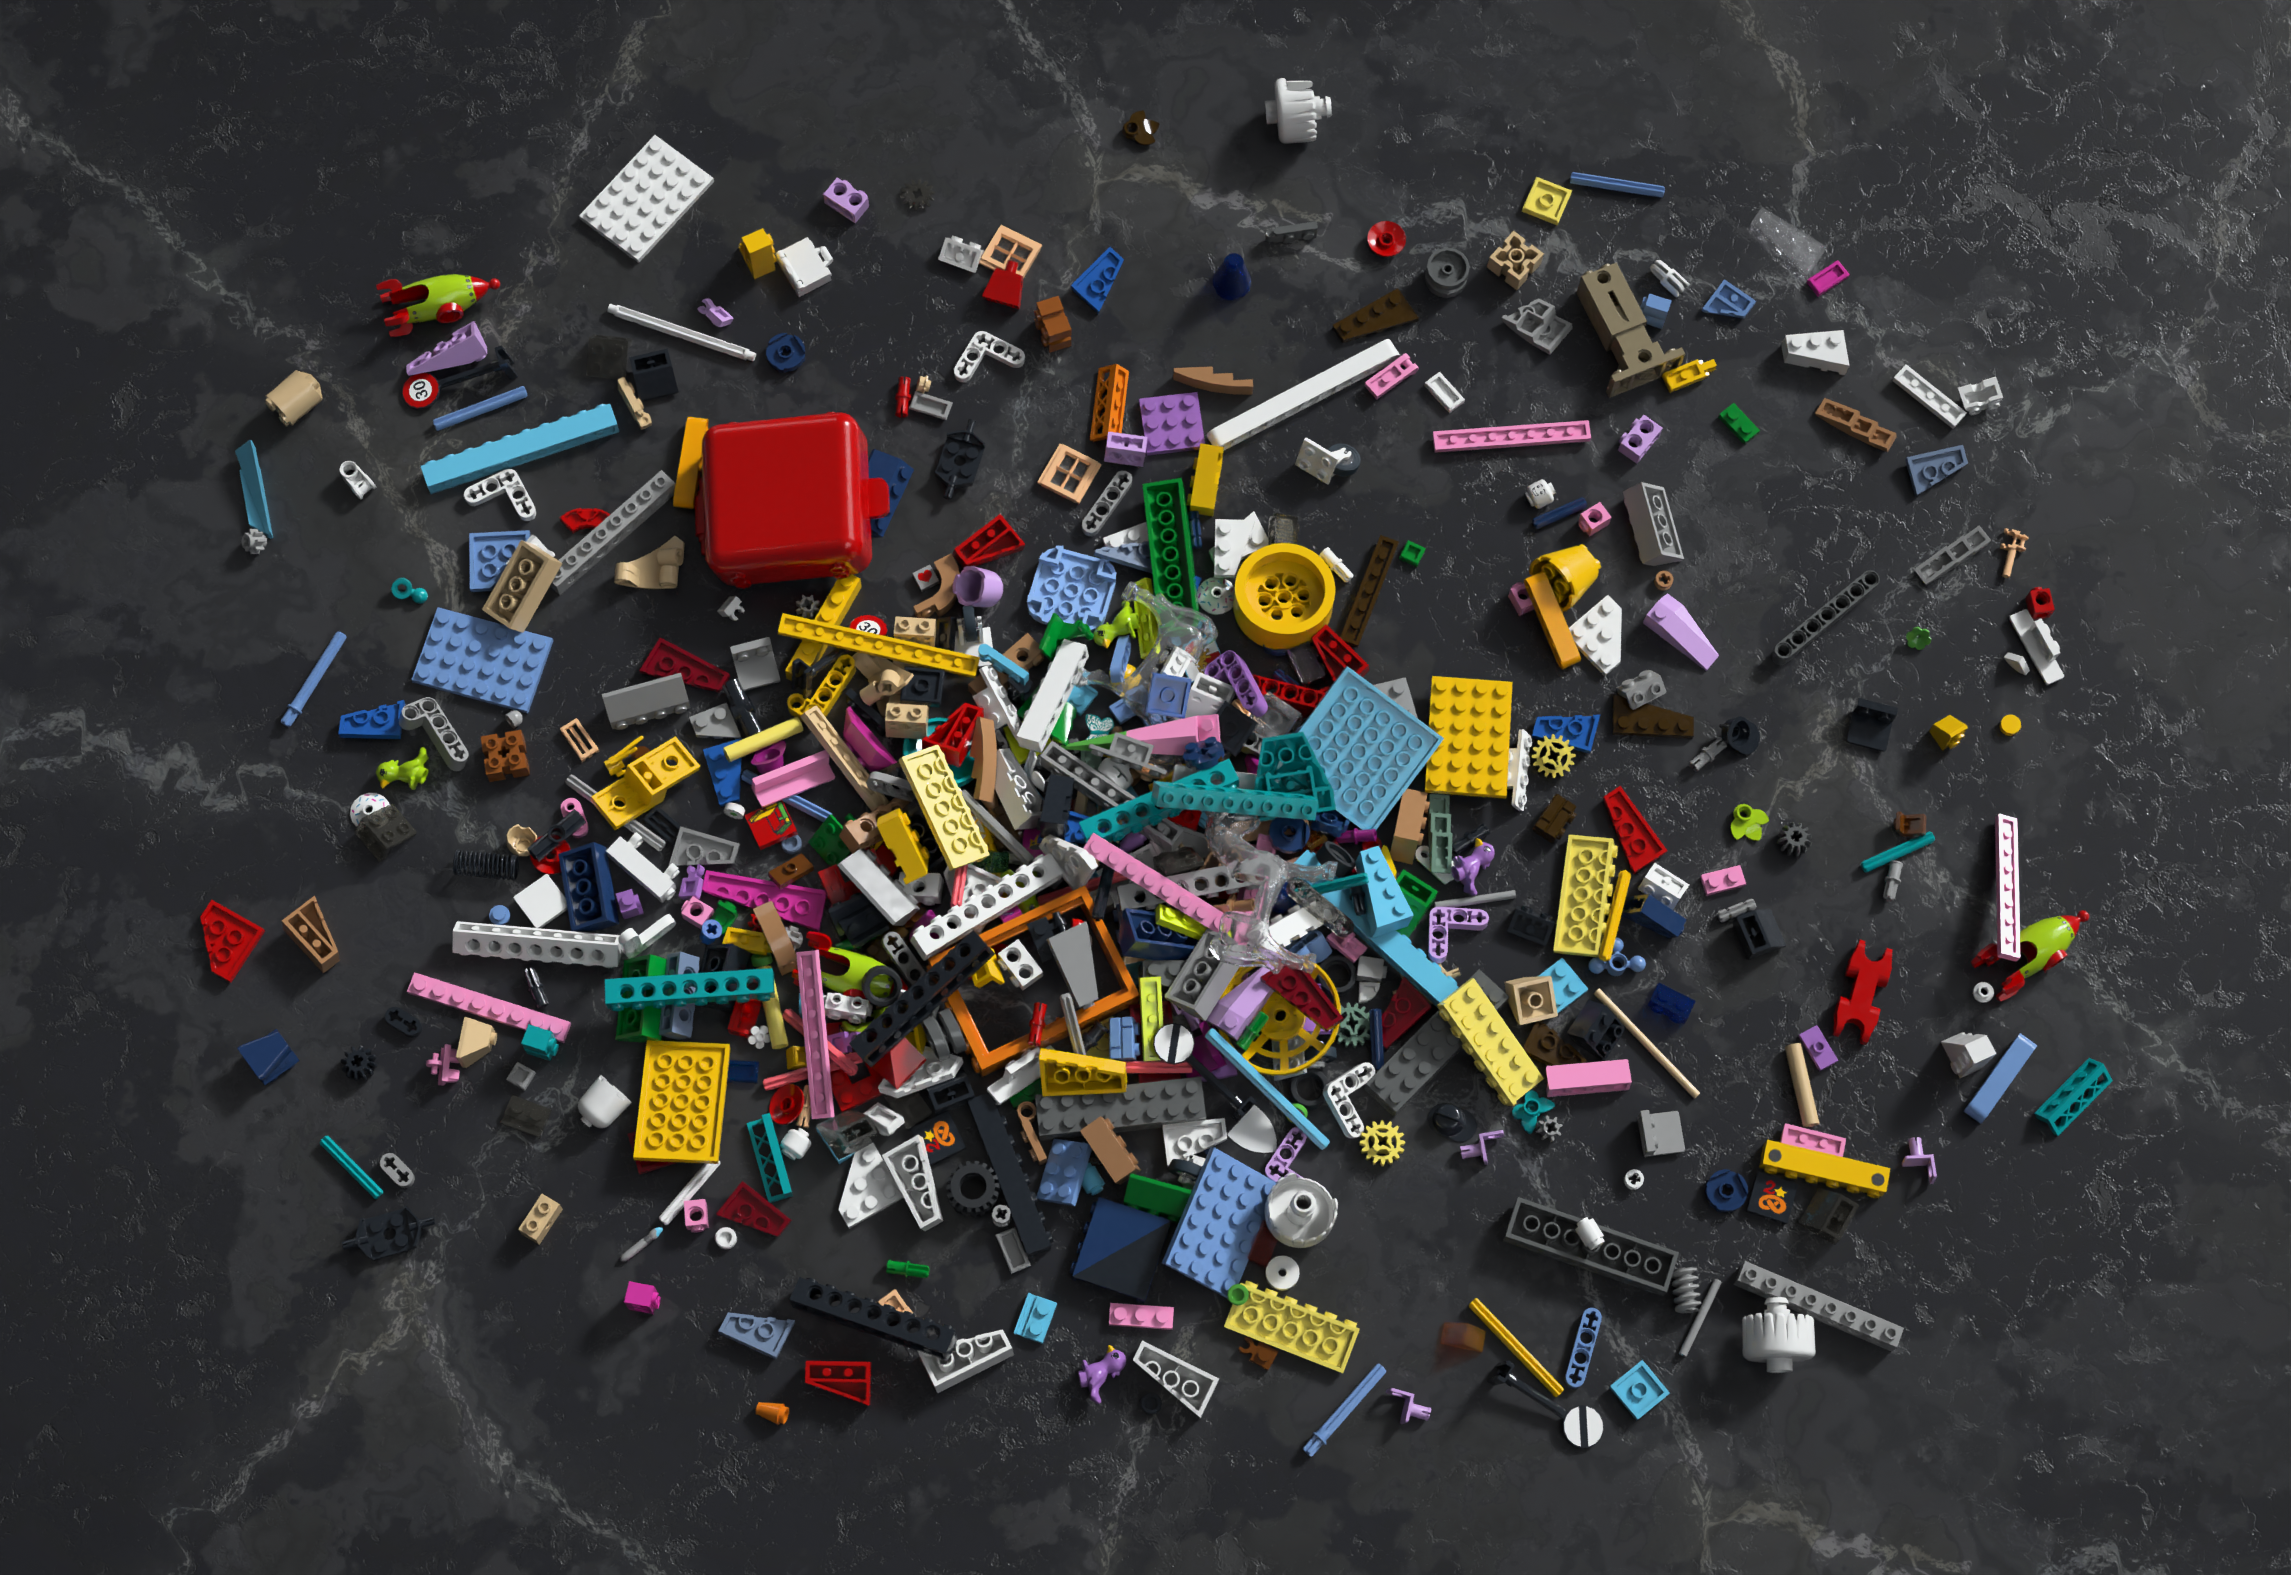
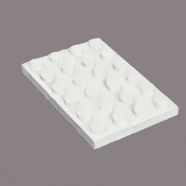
[579,135,714,263]

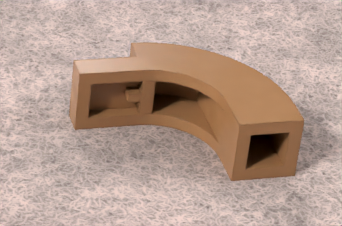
[913,554,960,618]
[753,901,798,976]

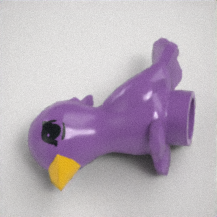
[1451,838,1495,896]
[1078,1345,1126,1404]

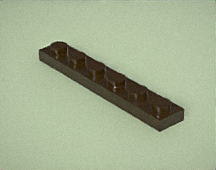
[1340,535,1399,648]

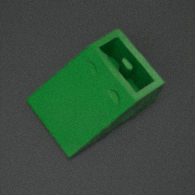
[1396,869,1438,938]

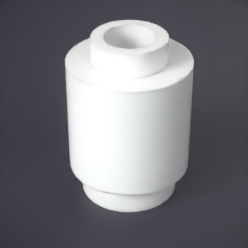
[1575,1217,1605,1250]

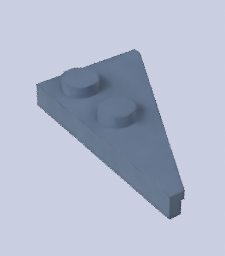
[1093,541,1153,574]

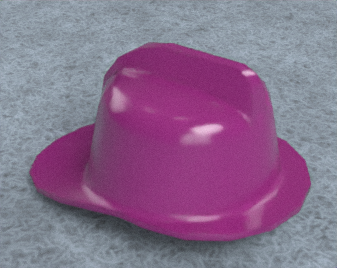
[751,740,786,774]

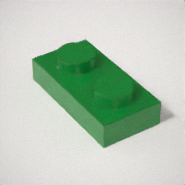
[1718,403,1760,445]

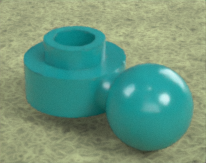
[391,578,428,604]

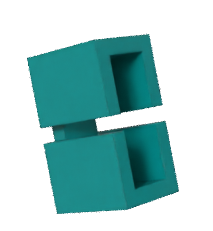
[521,1024,559,1061]

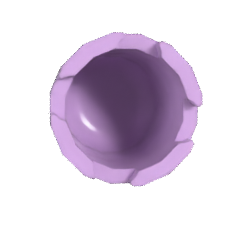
[953,566,1003,608]

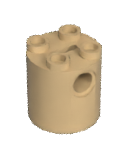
[265,370,322,427]

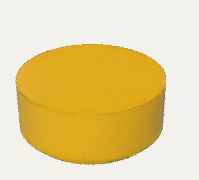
[1999,715,2021,736]

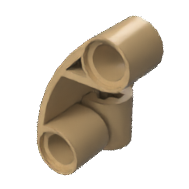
[614,536,685,589]
[852,652,914,706]

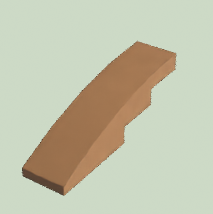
[1173,367,1253,395]
[1815,398,1896,452]
[969,717,997,803]

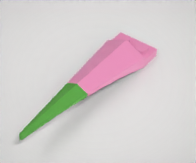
[1061,714,1221,756]

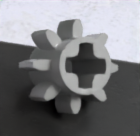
[241,529,267,554]
[796,595,820,620]
[785,925,803,950]
[1536,1115,1563,1142]

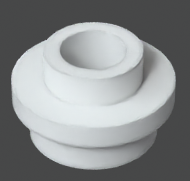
[1973,982,1994,1003]

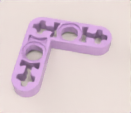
[1428,907,1489,964]
[1265,1127,1307,1182]

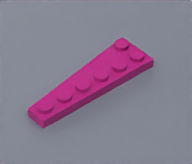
[702,870,827,931]

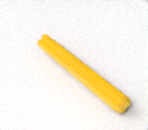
[1599,870,1631,962]

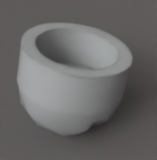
[505,710,522,728]

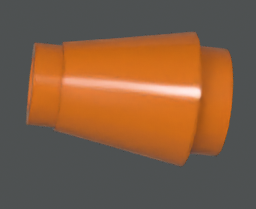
[756,1402,789,1425]

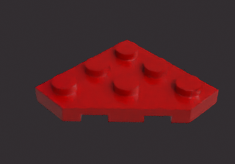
[200,900,265,983]

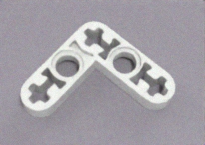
[954,331,1025,382]
[464,469,536,521]
[618,914,676,959]
[1323,1062,1375,1138]

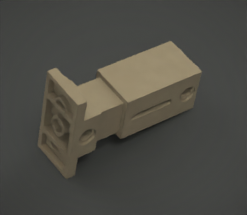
[1577,262,1685,398]

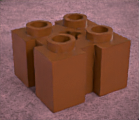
[1034,296,1072,353]
[481,730,530,782]

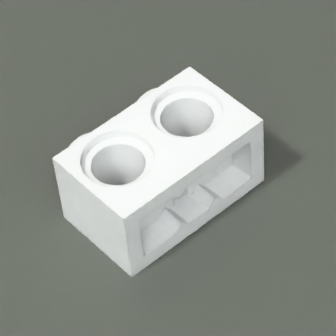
[997,939,1043,991]

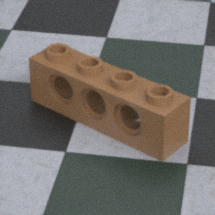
[968,633,1044,696]
[839,797,910,854]

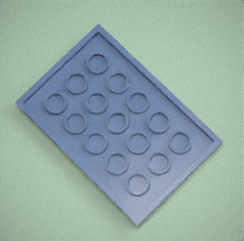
[412,607,553,714]
[1162,1147,1276,1299]

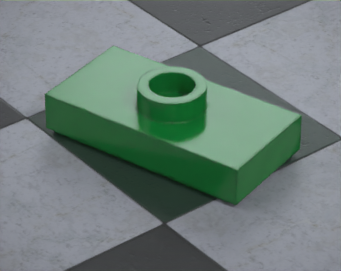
[1009,1077,1042,1109]

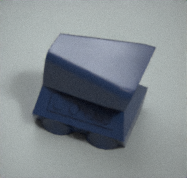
[237,1029,300,1085]

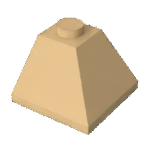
[1504,976,1558,1025]
[456,1017,497,1068]

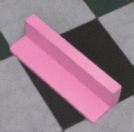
[752,750,835,807]
[1546,1059,1632,1097]

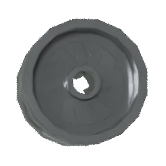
[1425,247,1470,298]
[921,1008,967,1062]

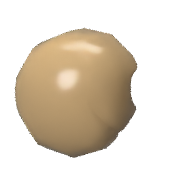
[506,824,537,856]

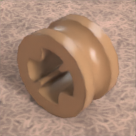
[1654,571,1673,591]

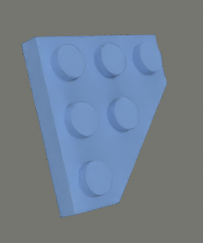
[469,530,531,592]

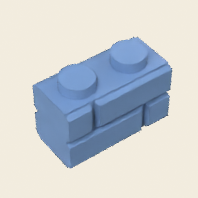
[1109,1017,1140,1061]

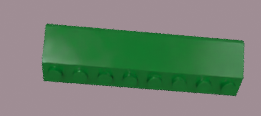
[1142,478,1202,636]

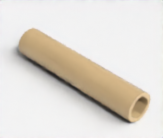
[1785,1043,1820,1128]

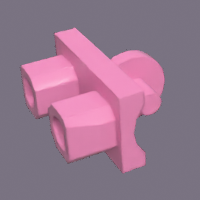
[1326,924,1367,964]
[426,1044,459,1086]

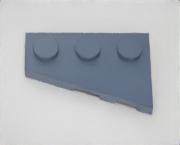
[1905,445,1968,496]
[718,1313,795,1359]

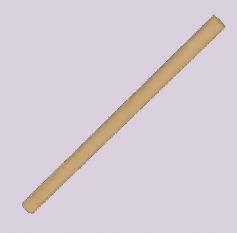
[1594,988,1700,1099]

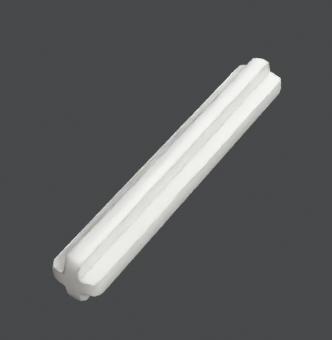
[659,1161,720,1225]

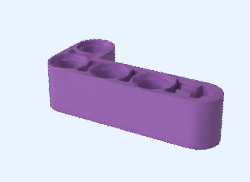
[1204,650,1268,717]

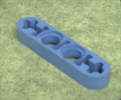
[1110,635,1131,683]
[1565,1308,1602,1389]

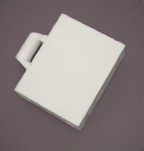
[775,237,833,297]

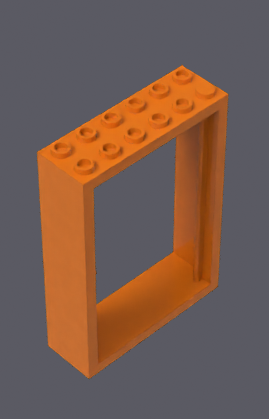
[926,885,1140,1077]

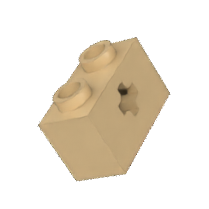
[518,1194,563,1245]

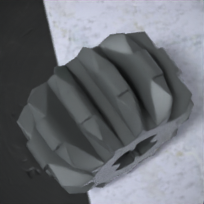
[1777,822,1812,857]

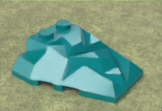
[1254,732,1336,822]

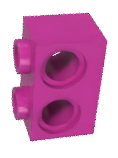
[624,1281,661,1314]

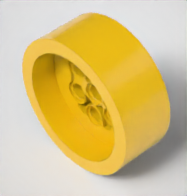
[1233,543,1335,650]

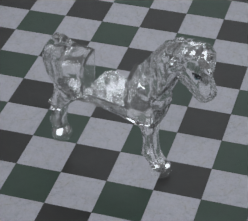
[1071,581,1218,773]
[1204,811,1338,974]

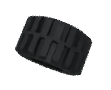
[946,1161,1000,1217]

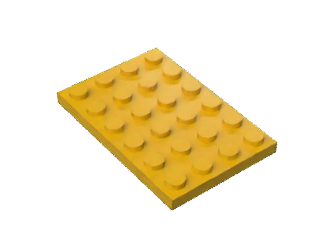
[1425,676,1513,799]
[633,1040,731,1164]

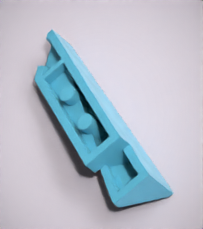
[235,440,273,539]

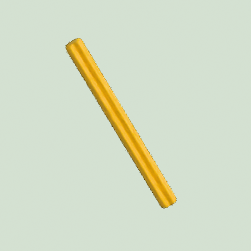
[1469,1298,1564,1397]

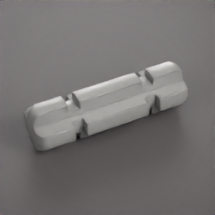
[1717,899,1757,922]

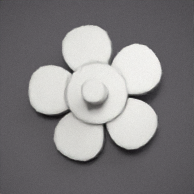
[748,1025,770,1049]

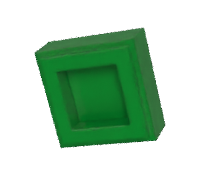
[1399,540,1426,567]

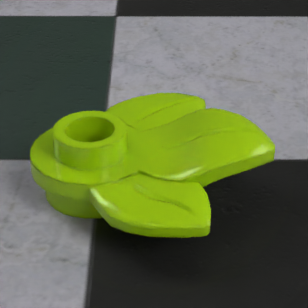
[1731,804,1769,841]

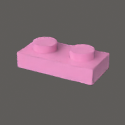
[1700,865,1746,896]

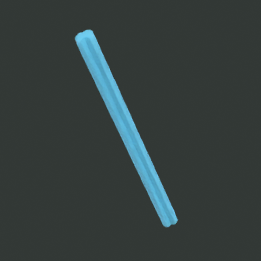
[1205,1028,1330,1150]

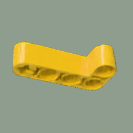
[787,655,856,723]

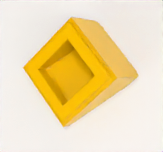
[786,1046,807,1070]

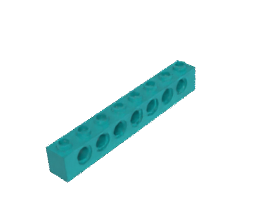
[1079,759,1239,843]
[1151,781,1318,820]
[605,968,775,1011]

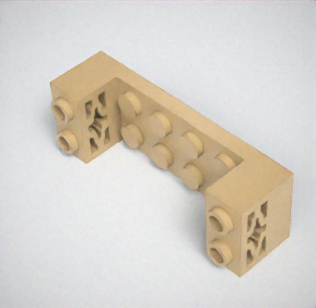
[885,617,936,739]

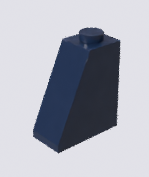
[1621,894,1687,938]

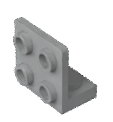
[730,637,780,691]
[1637,1110,1685,1157]

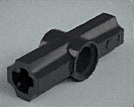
[722,678,764,737]
[527,809,586,862]

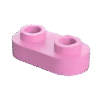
[561,798,589,838]

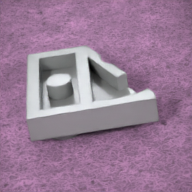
[689,702,741,740]

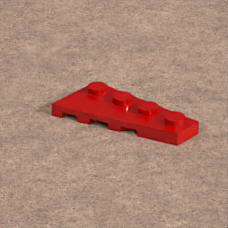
[1603,786,1668,874]

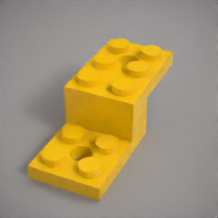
[590,736,700,830]

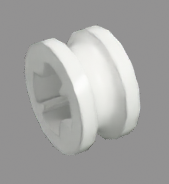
[1624,1169,1644,1190]

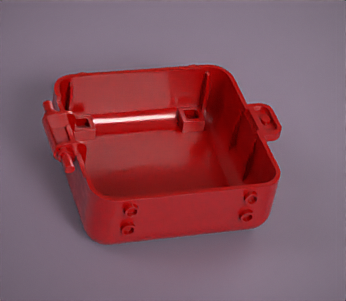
[695,412,890,588]

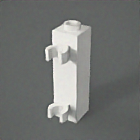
[606,832,680,903]

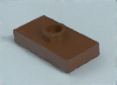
[768,853,814,890]

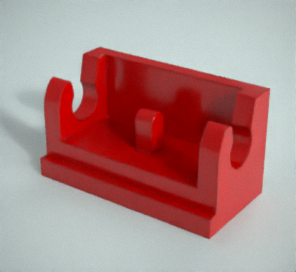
[728,999,762,1038]

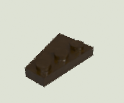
[1523,1020,1587,1066]

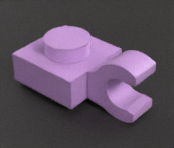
[698,298,734,327]

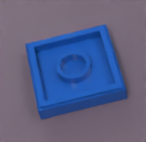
[1144,672,1192,719]

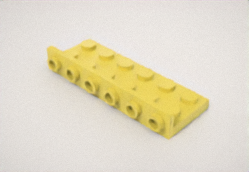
[899,745,990,871]
[1553,835,1618,958]
[1437,978,1544,1106]
[1224,1280,1360,1373]

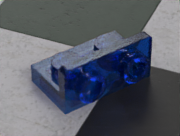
[1647,983,1696,1024]

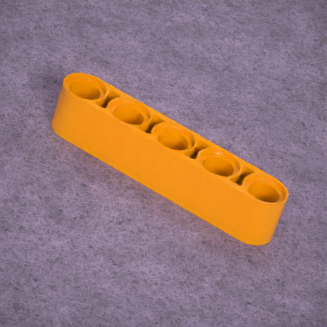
[673,417,708,509]
[1524,572,1581,669]

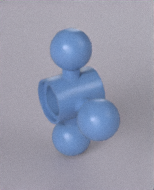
[1588,937,1646,976]

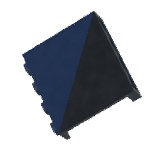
[1070,1197,1171,1304]

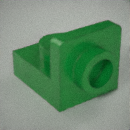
[710,900,738,936]

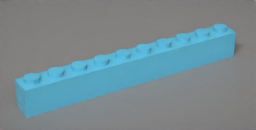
[421,404,619,494]
[1289,850,1458,1009]

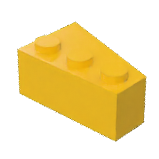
[1187,443,1224,516]
[877,808,930,884]

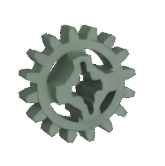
[1331,1003,1370,1048]

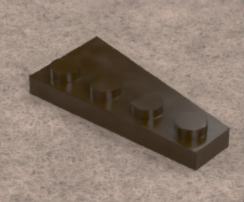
[1332,288,1419,343]
[1612,695,1694,739]

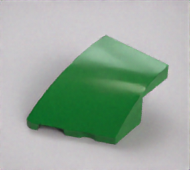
[1017,684,1077,746]

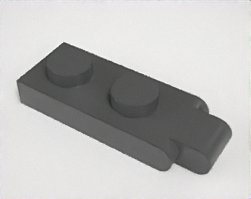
[1265,221,1318,243]

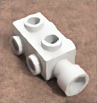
[823,993,873,1024]

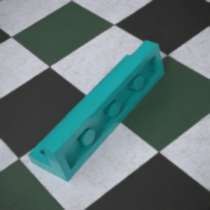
[2034,1058,2113,1136]
[747,1113,793,1203]

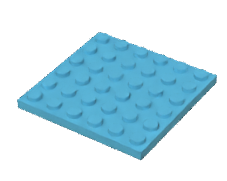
[1297,666,1444,830]

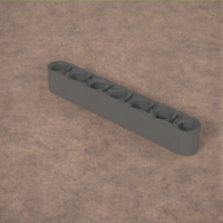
[1771,570,1880,665]

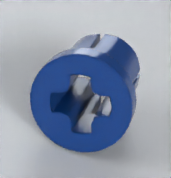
[699,920,722,945]

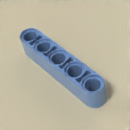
[1964,1033,2037,1124]

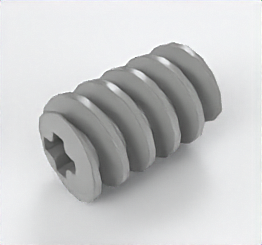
[1671,1267,1701,1313]

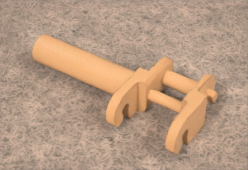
[2000,528,2029,578]

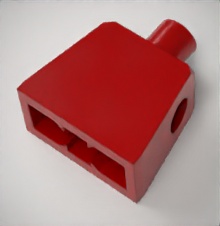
[982,260,1023,309]

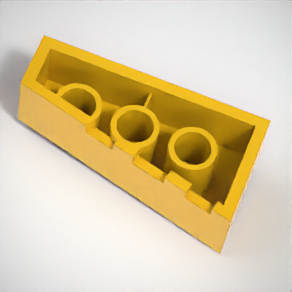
[1039,1048,1127,1097]

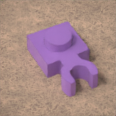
[679,864,705,900]
[827,1032,861,1054]

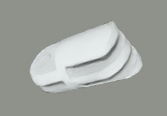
[1650,260,1690,298]

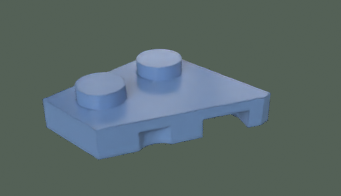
[1702,279,1756,318]

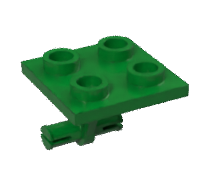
[1039,613,1094,662]
[808,813,864,868]

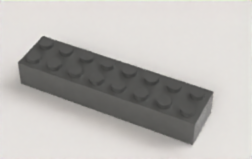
[1364,969,1509,1117]
[1035,1077,1206,1141]
[1503,1197,1679,1296]

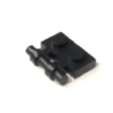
[1027,911,1067,964]

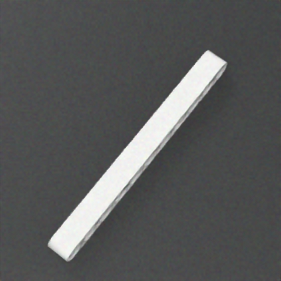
[1206,339,1400,451]

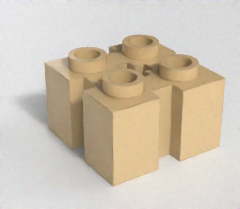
[1487,231,1544,290]

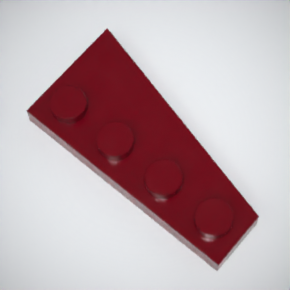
[639,638,730,693]
[1260,955,1343,1032]

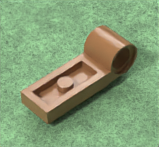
[1017,1101,1047,1166]

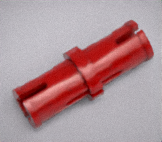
[895,377,911,418]
[1027,1002,1047,1047]

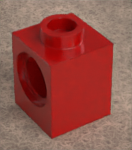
[2025,587,2055,619]

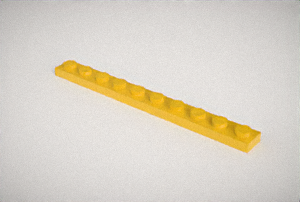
[778,613,980,678]

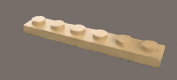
[800,705,889,812]

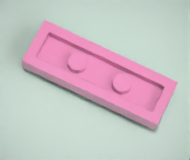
[1780,1123,1846,1157]
[1109,1303,1174,1330]

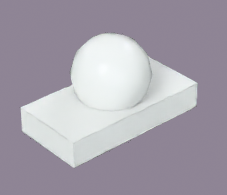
[862,1102,905,1136]

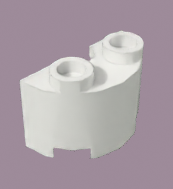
[1958,377,2003,415]

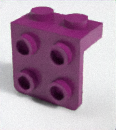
[1186,1021,1227,1078]

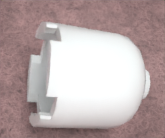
[578,1075,632,1128]

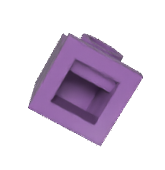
[616,889,644,919]

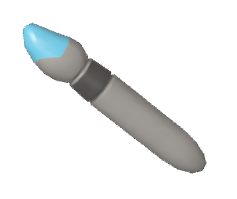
[620,1227,663,1262]

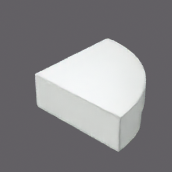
[2004,652,2030,675]
[1358,982,1380,1003]

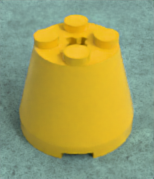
[1529,544,1601,612]

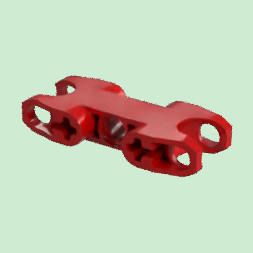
[1833,940,1893,1045]

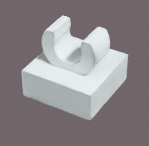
[717,596,745,621]

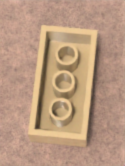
[482,540,562,633]

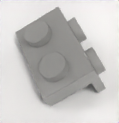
[1616,670,1666,710]

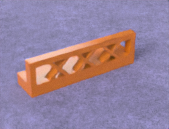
[1090,364,1129,442]

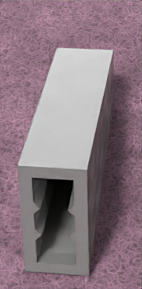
[1046,922,1098,1009]

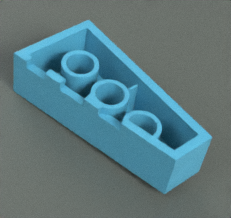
[1355,846,1414,938]

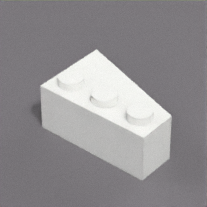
[1781,330,1849,375]
[1941,1032,1996,1078]

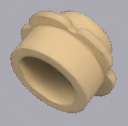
[916,375,931,394]

